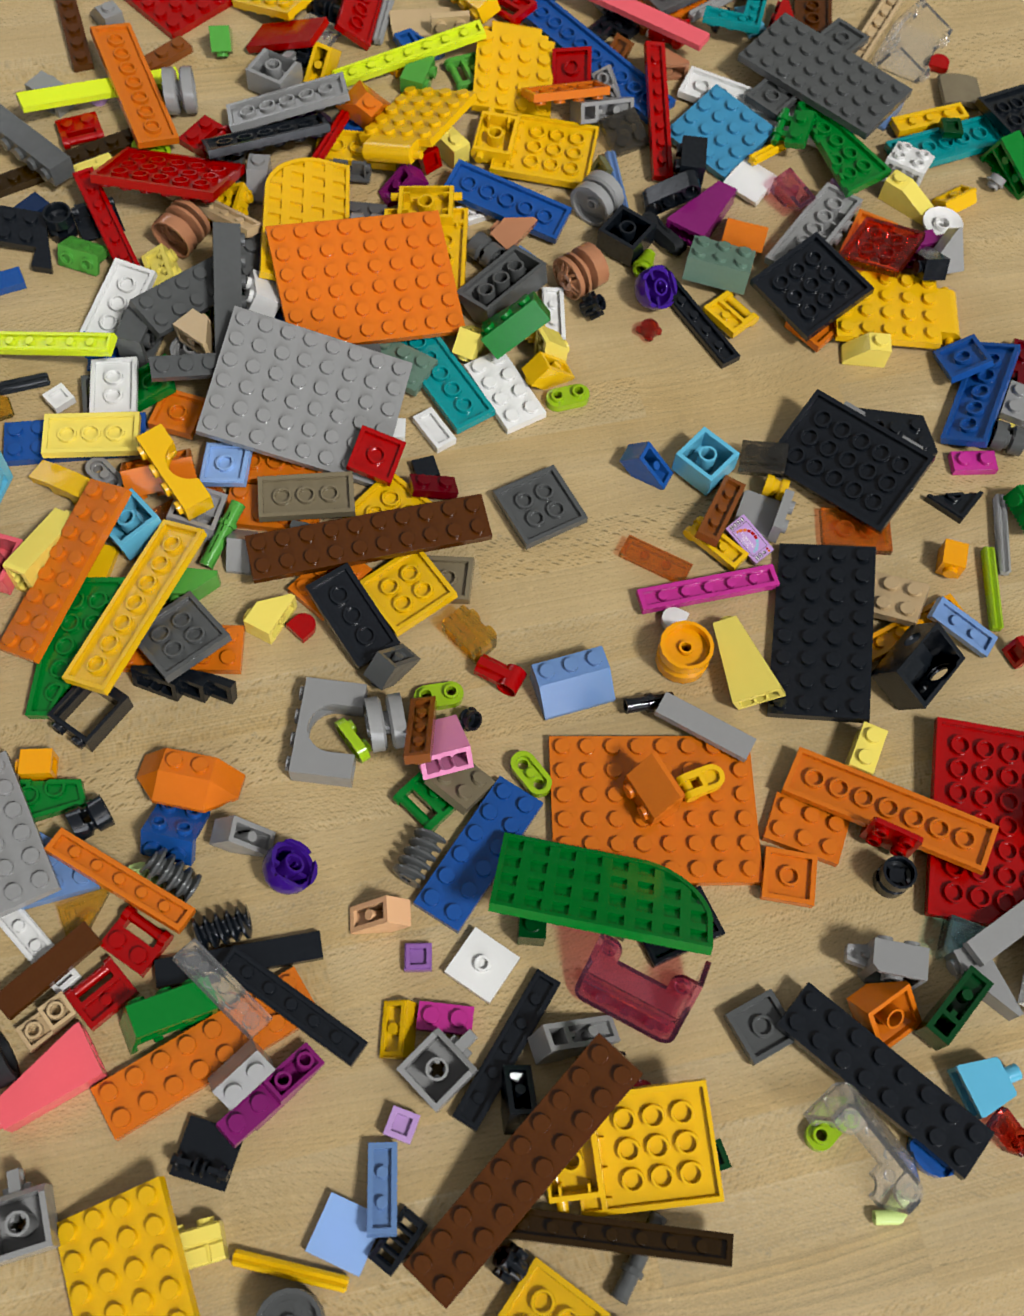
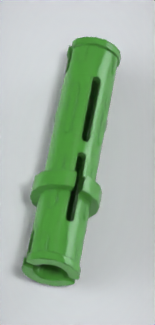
[199,500,245,570]

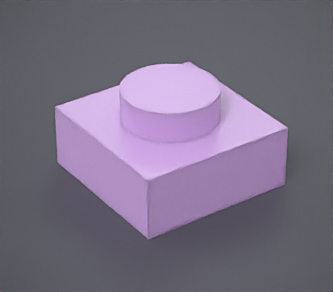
[383,1106,421,1145]

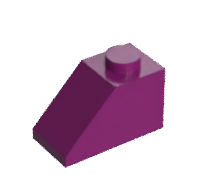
[378,164,429,207]

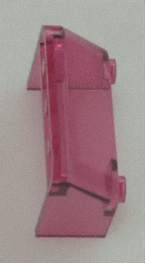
[575,934,711,1043]

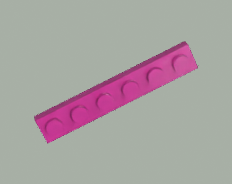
[636,564,780,614]

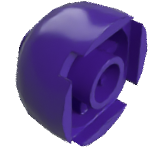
[634,265,677,310]
[262,839,318,895]

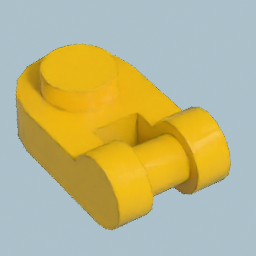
[675,764,725,803]

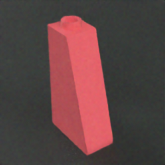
[0,1022,109,1133]

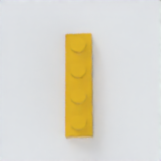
[889,102,969,137]

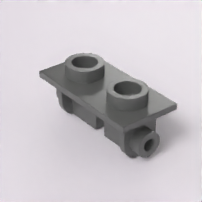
[329,158,372,183]

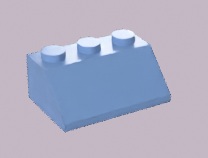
[530,646,615,720]

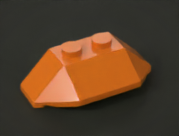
[137,748,246,813]

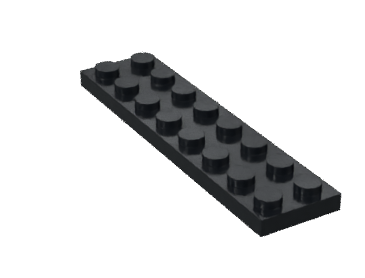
[775,982,995,1180]

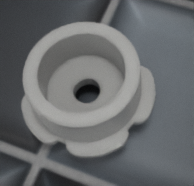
[986,172,1006,191]

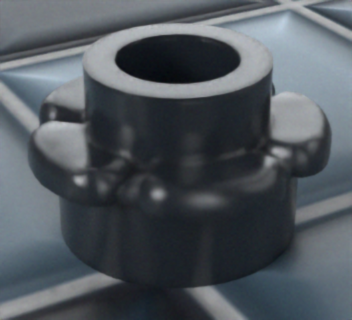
[459,707,482,732]

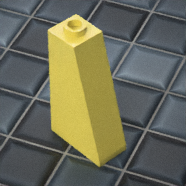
[2,508,72,593]
[713,616,786,710]

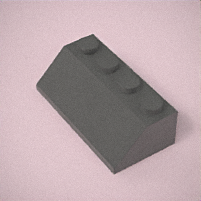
[457,245,548,326]

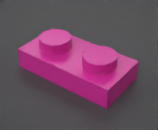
[947,451,999,475]
[416,1001,474,1036]

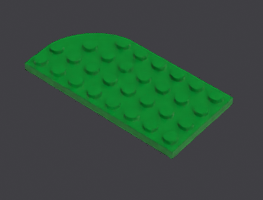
[488,832,713,956]

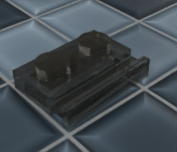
[738,440,789,478]

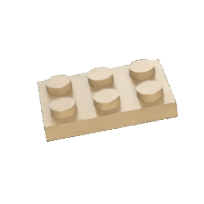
[873,571,930,627]

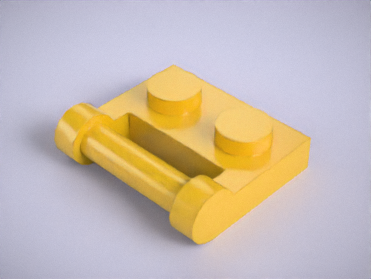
[703,290,760,339]

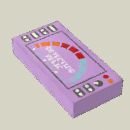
[725,514,774,565]

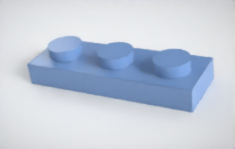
[927,596,998,658]
[367,1142,397,1238]

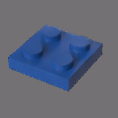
[933,334,994,384]

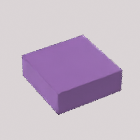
[404,943,432,972]

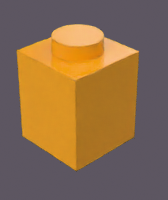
[935,538,969,579]
[15,748,59,781]

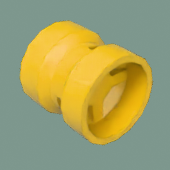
[761,474,790,501]

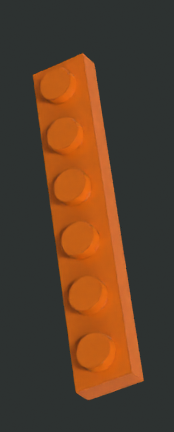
[44,827,196,935]

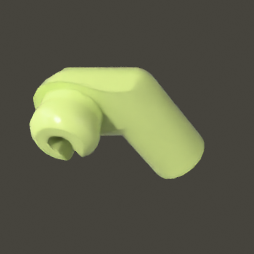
[872,1193,912,1225]

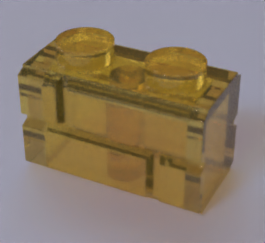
[442,605,497,664]

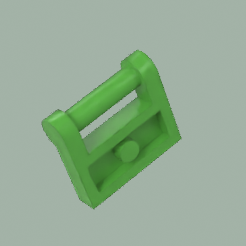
[444,52,476,91]

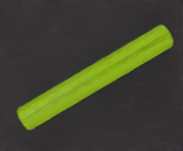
[980,546,1004,632]

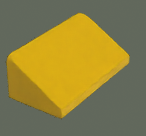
[931,185,977,213]
[379,999,418,1060]

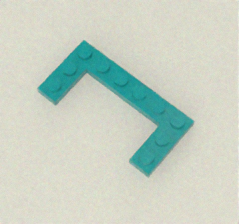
[702,0,767,35]

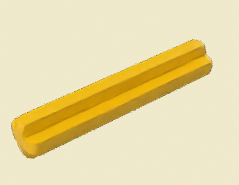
[747,141,787,166]

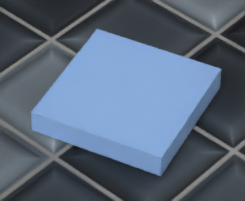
[199,442,253,487]
[305,1192,377,1277]

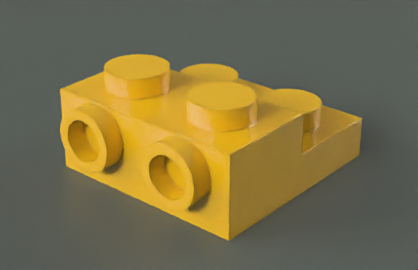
[207,182,254,223]

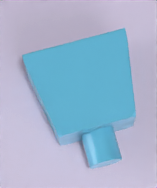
[947,1057,1022,1119]

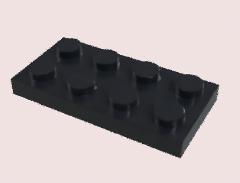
[305,563,400,670]

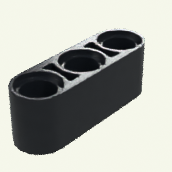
[642,170,701,215]

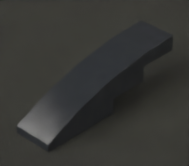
[130,665,238,705]

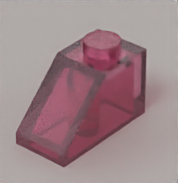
[770,167,816,211]

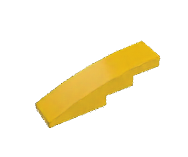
[28,460,90,505]

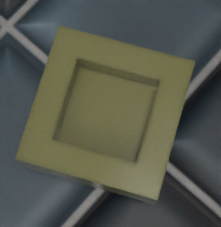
[591,155,613,174]

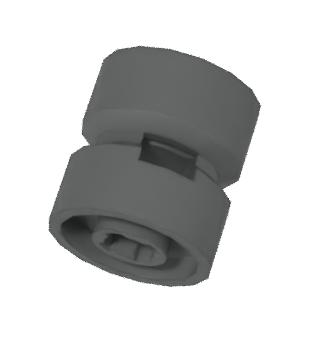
[467,231,506,268]
[987,420,1024,457]

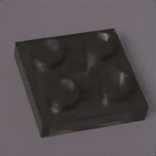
[598,107,650,157]

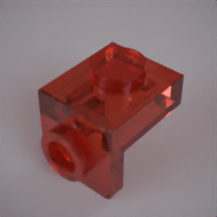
[985,1106,1024,1157]

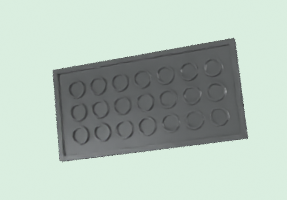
[737,12,913,140]

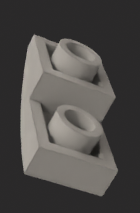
[591,64,621,97]

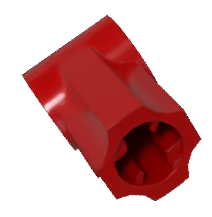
[474,654,527,697]

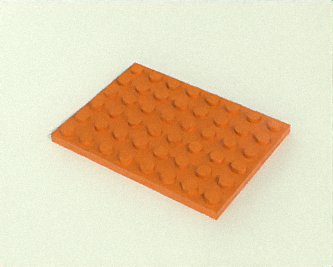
[265,210,465,345]
[548,736,763,886]

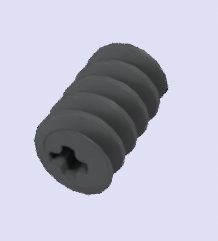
[393,828,446,889]
[139,847,202,902]

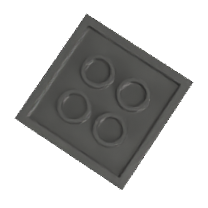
[493,464,588,549]
[138,591,232,683]

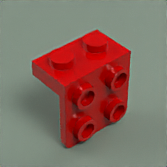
[859,817,924,858]

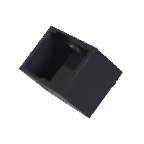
[871,621,965,710]

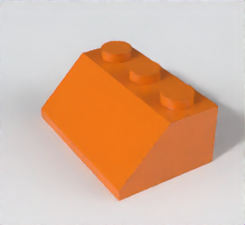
[120,448,198,499]

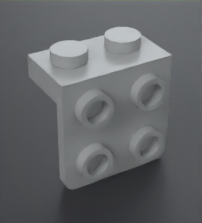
[733,489,796,543]

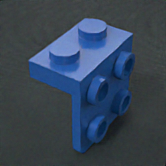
[140,804,210,866]

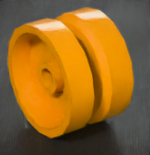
[655,620,714,684]

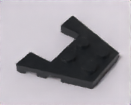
[0,205,53,274]
[859,408,938,456]

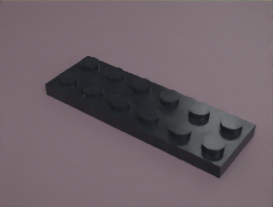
[201,113,331,161]

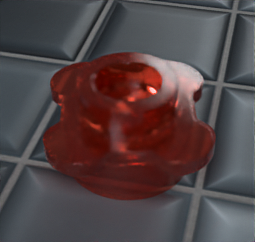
[636,319,662,342]

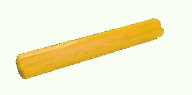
[231,1249,349,1293]

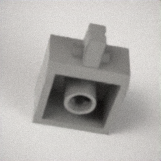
[245,48,303,95]
[844,935,930,990]
[396,1028,479,1113]
[0,1168,60,1266]

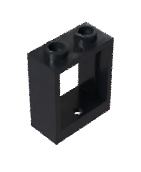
[47,686,134,752]

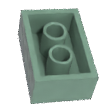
[682,235,756,295]

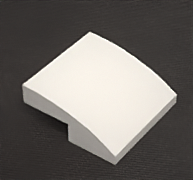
[723,158,780,207]

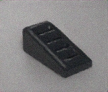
[368,1206,428,1277]

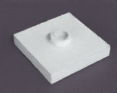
[444,927,520,1004]

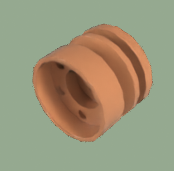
[151,198,211,259]
[553,242,609,300]

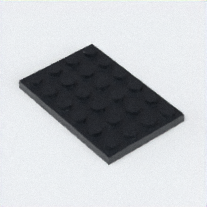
[764,389,935,534]

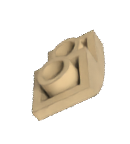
[15,991,78,1053]

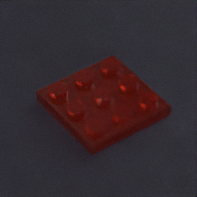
[839,216,925,278]

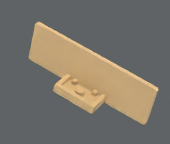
[389,5,506,38]

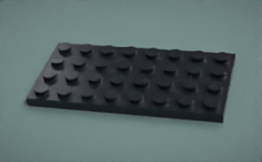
[767,543,876,723]

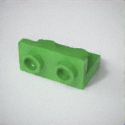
[57,236,110,276]

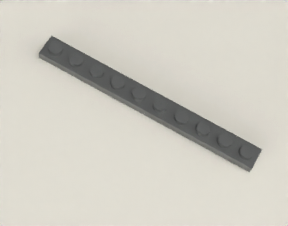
[149,343,381,382]

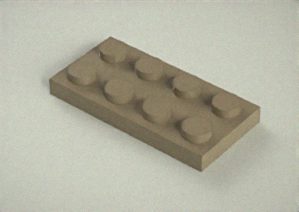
[257,471,356,522]

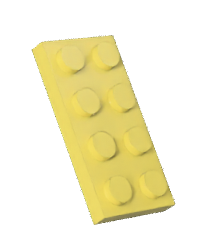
[41,411,141,458]

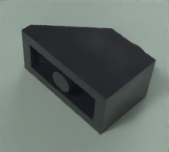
[912,246,950,281]
[501,1065,537,1135]

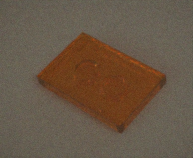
[819,507,893,555]

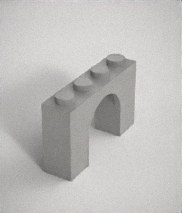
[285,677,368,788]

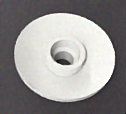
[922,206,963,235]

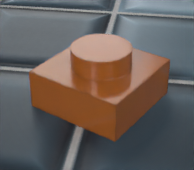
[610,33,635,59]

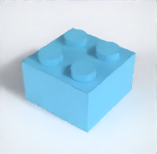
[671,426,740,496]
[109,488,162,561]

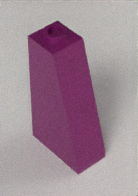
[665,181,737,247]

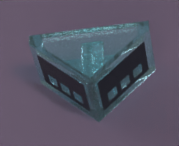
[935,915,985,960]

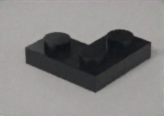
[588,11,640,41]

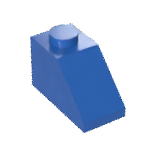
[619,441,673,490]

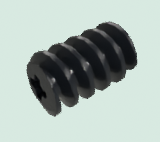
[191,904,253,951]

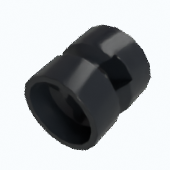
[42,202,78,244]
[64,794,115,841]
[872,855,917,898]

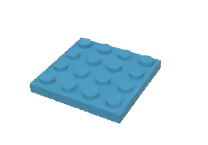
[670,84,775,182]

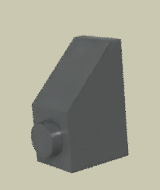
[363,644,421,690]

